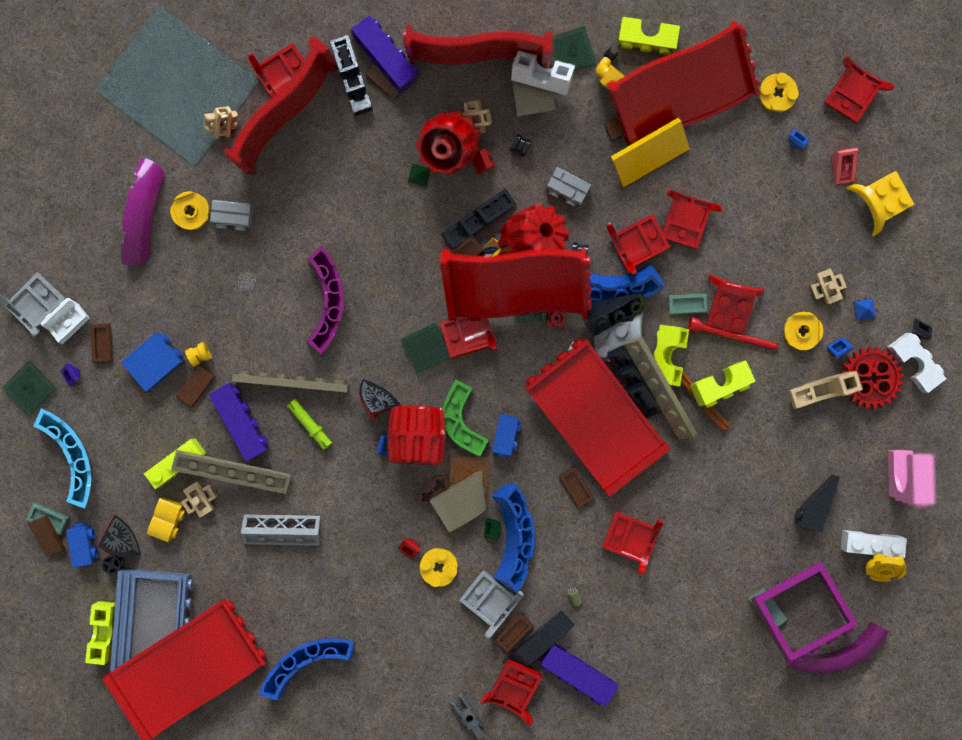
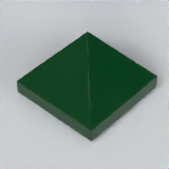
[408,163,431,187]
[483,518,502,540]

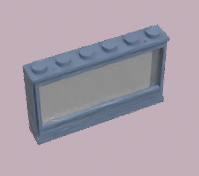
[110,568,193,672]

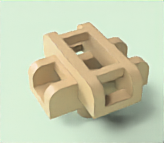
[462,100,492,134]
[204,106,238,139]
[810,268,847,304]
[181,482,217,517]

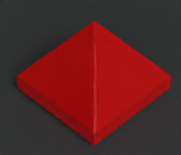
[398,538,421,559]

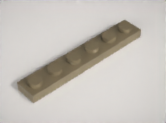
[624,336,697,440]
[232,370,350,392]
[171,450,291,494]

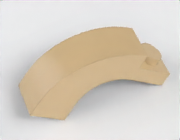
[788,371,862,409]

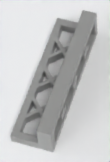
[241,514,320,546]

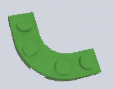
[443,379,489,457]

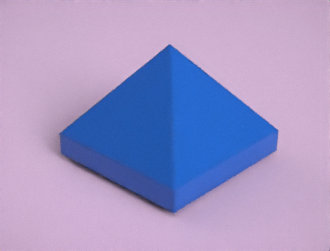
[788,129,809,149]
[853,299,876,321]
[826,337,854,359]
[377,435,388,456]

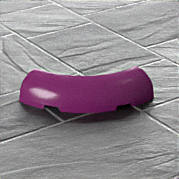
[121,158,165,265]
[306,245,344,355]
[786,621,889,674]

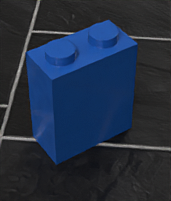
[121,333,185,392]

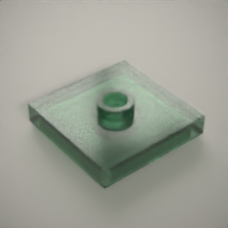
[552,26,597,71]
[401,323,450,374]
[2,361,57,415]

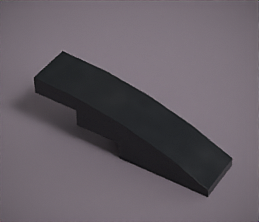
[330,35,373,116]
[441,188,517,250]
[607,345,662,418]
[503,611,574,667]

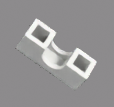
[511,50,575,96]
[887,333,946,393]
[841,530,907,558]

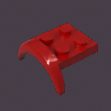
[248,43,305,97]
[824,55,895,124]
[662,189,723,249]
[606,214,671,275]
[706,274,764,334]
[439,316,497,359]
[602,511,663,575]
[480,659,543,726]

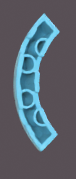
[34,409,91,508]

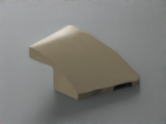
[510,62,556,117]
[429,470,487,532]

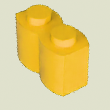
[147,497,186,542]

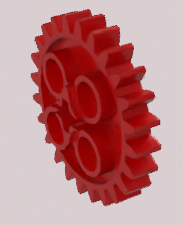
[840,347,904,409]

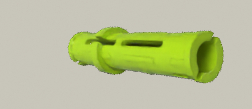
[286,399,333,450]

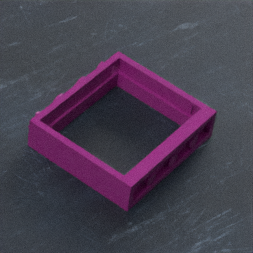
[751,562,858,663]

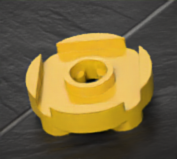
[759,73,799,112]
[170,191,210,230]
[783,312,823,350]
[420,548,458,587]
[865,554,907,582]

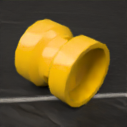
[185,342,212,367]

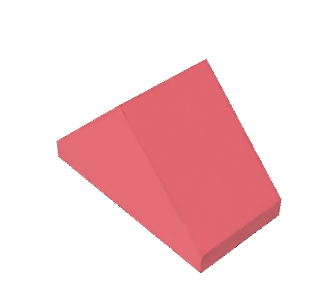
[831,148,858,185]

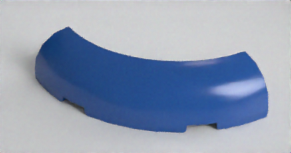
[587,263,664,302]
[491,484,535,593]
[259,638,356,701]

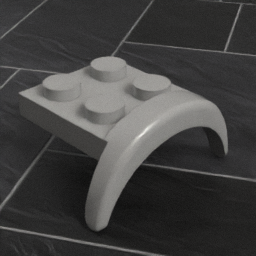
[0,272,66,337]
[594,312,643,362]
[459,570,524,639]

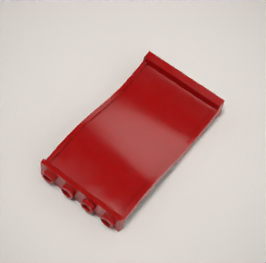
[606,21,760,147]
[403,24,553,69]
[224,35,338,175]
[440,248,592,319]
[524,339,671,497]
[102,597,267,740]

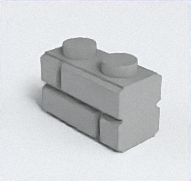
[546,167,591,208]
[210,200,254,231]

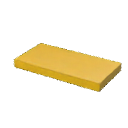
[611,118,690,187]

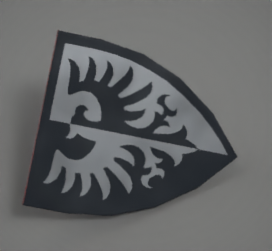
[359,379,401,419]
[97,515,141,558]

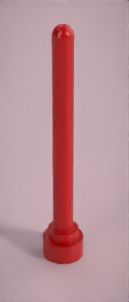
[687,317,778,350]

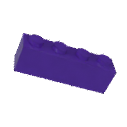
[351,15,418,94]
[209,383,269,461]
[540,643,618,706]

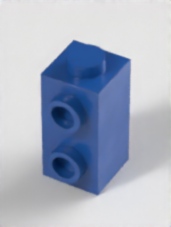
[492,413,522,458]
[66,522,99,567]

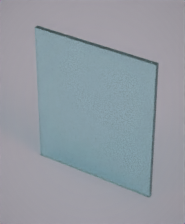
[96,5,259,166]

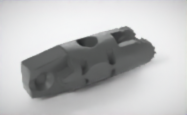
[448,692,485,740]

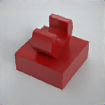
[472,149,496,175]

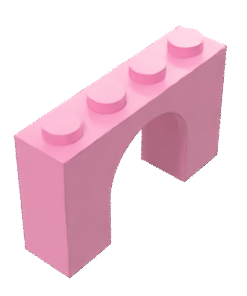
[888,450,935,508]

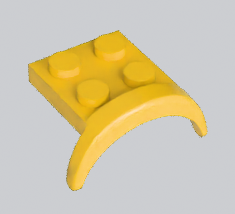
[846,171,914,237]

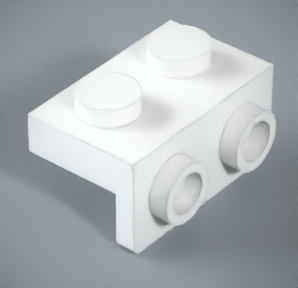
[40,298,90,344]

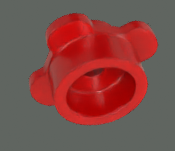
[547,311,566,328]

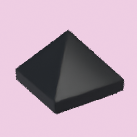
[913,318,932,340]

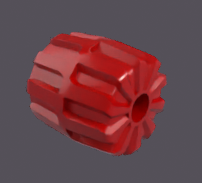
[416,110,481,175]
[498,204,569,254]
[388,405,446,465]

